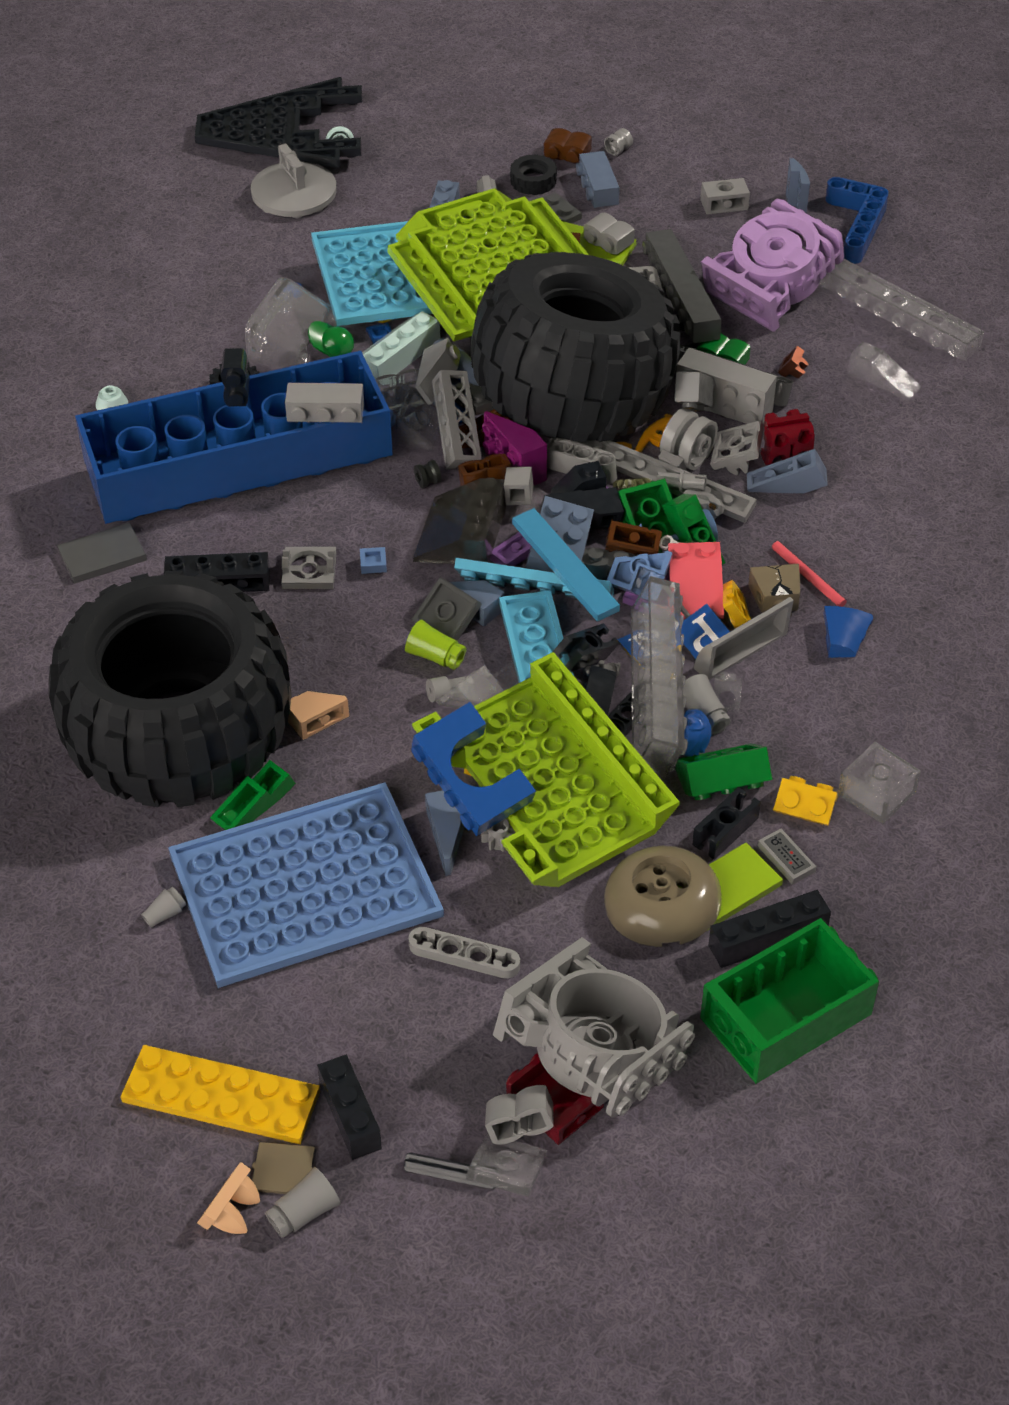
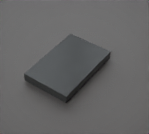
[57,523,147,584]

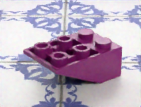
[482,411,547,486]

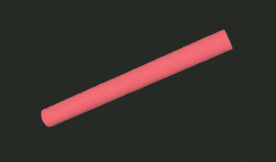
[772,541,847,607]

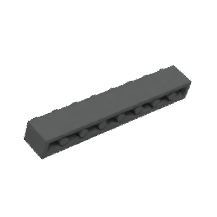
[642,229,721,343]

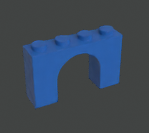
[411,702,536,836]

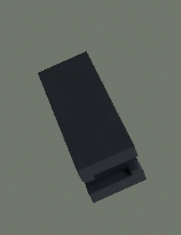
[552,623,620,672]
[692,787,761,860]

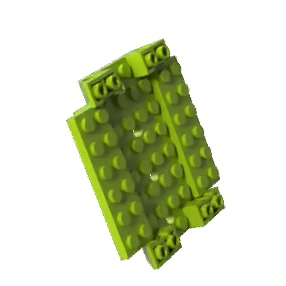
[387,188,589,342]

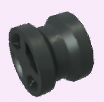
[414,460,441,489]

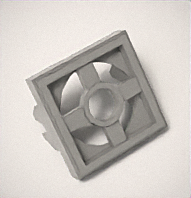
[710,420,764,475]
[282,547,336,589]

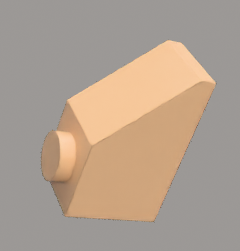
[288,691,349,740]

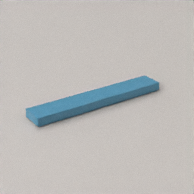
[512,508,620,622]

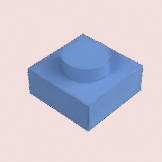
[360,547,387,574]

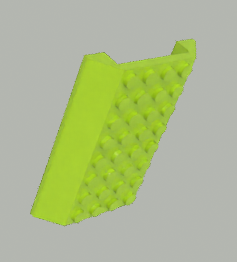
[412,652,680,887]

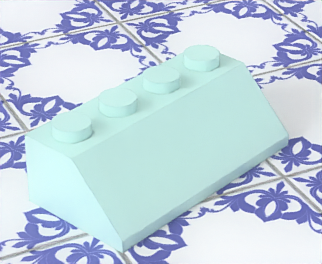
[362,311,440,387]

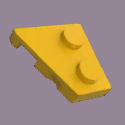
[723,580,751,628]

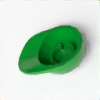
[308,321,354,357]

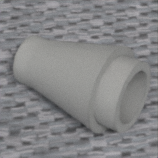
[141,887,186,928]

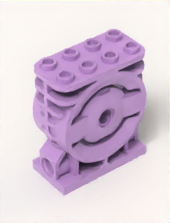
[701,199,844,332]

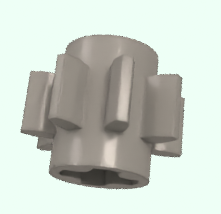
[481,819,516,852]

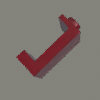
[506,1053,604,1145]

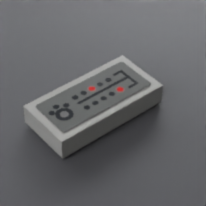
[758,829,816,885]

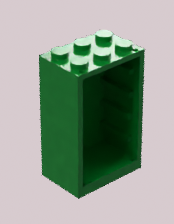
[700,918,879,1084]

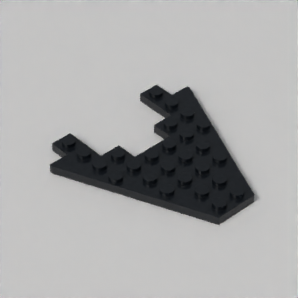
[195,77,362,168]

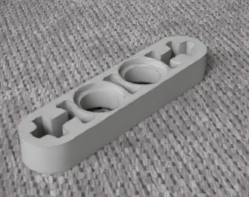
[408,927,520,979]

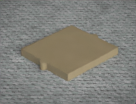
[252,1142,315,1194]

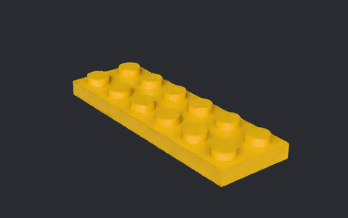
[121,1045,320,1145]

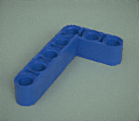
[825,177,889,264]

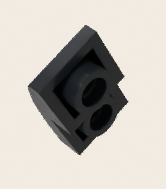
[584,665,617,716]

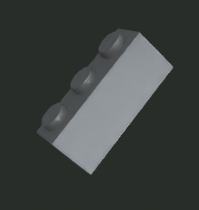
[285,383,364,423]

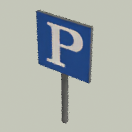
[657,579,730,660]

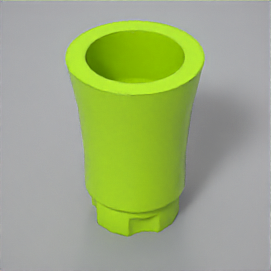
[405,619,466,670]

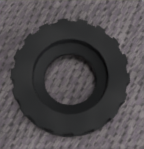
[510,154,557,195]

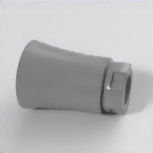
[675,674,731,735]
[265,1167,341,1238]

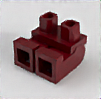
[760,409,815,466]

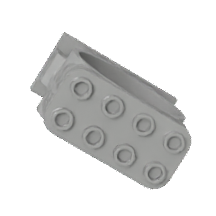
[493,937,695,1118]

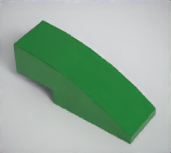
[210,760,296,830]

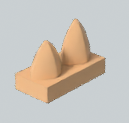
[197,1162,260,1234]

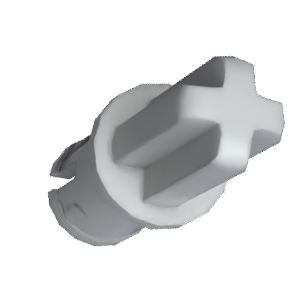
[656,471,707,491]

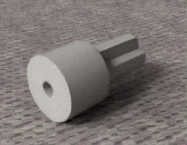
[426,676,472,703]

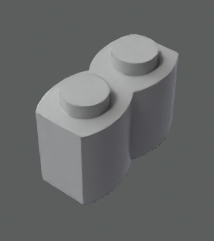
[584,213,635,255]
[485,1085,554,1144]

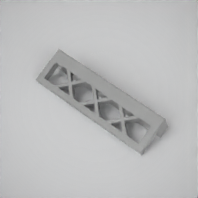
[432,370,482,470]

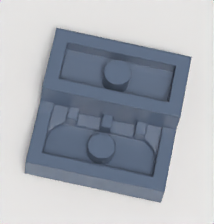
[785,158,810,214]

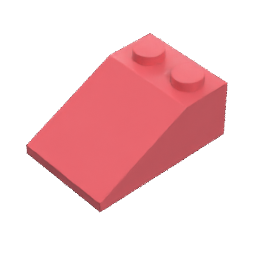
[668,542,724,620]

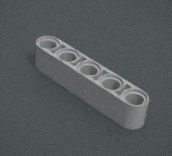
[535,431,617,485]

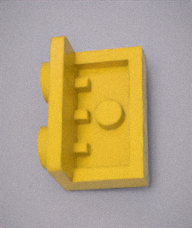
[773,776,838,826]

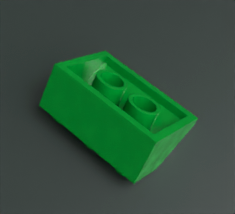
[672,743,773,800]

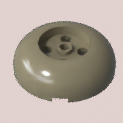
[604,846,722,947]

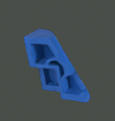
[823,606,873,658]

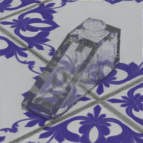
[848,341,921,401]

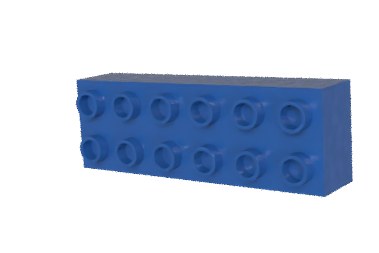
[75,351,393,524]

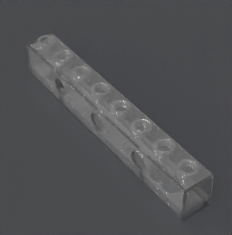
[819,259,984,362]

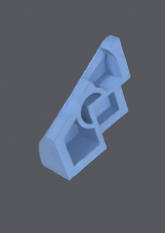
[607,551,673,602]

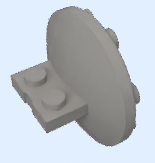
[251,144,337,218]

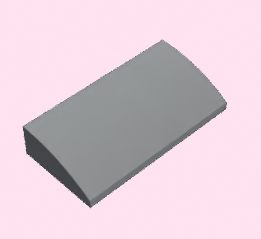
[694,597,794,680]

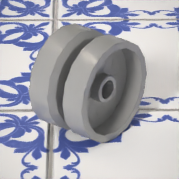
[660,408,718,471]

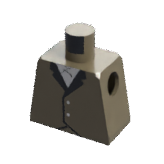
[748,564,800,617]

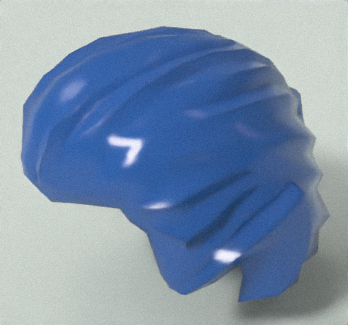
[673,709,711,757]

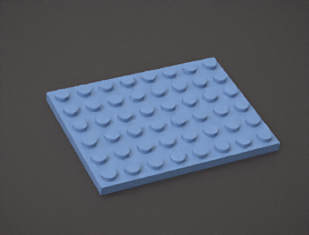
[168,782,444,988]

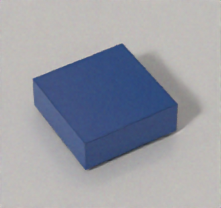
[366,322,392,344]

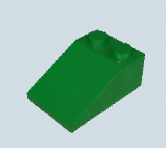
[618,479,682,553]

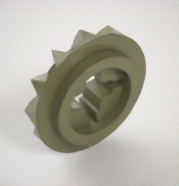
[613,478,652,491]

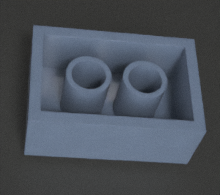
[525,496,594,573]

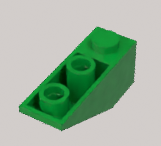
[662,494,725,565]

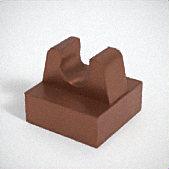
[778,346,808,378]

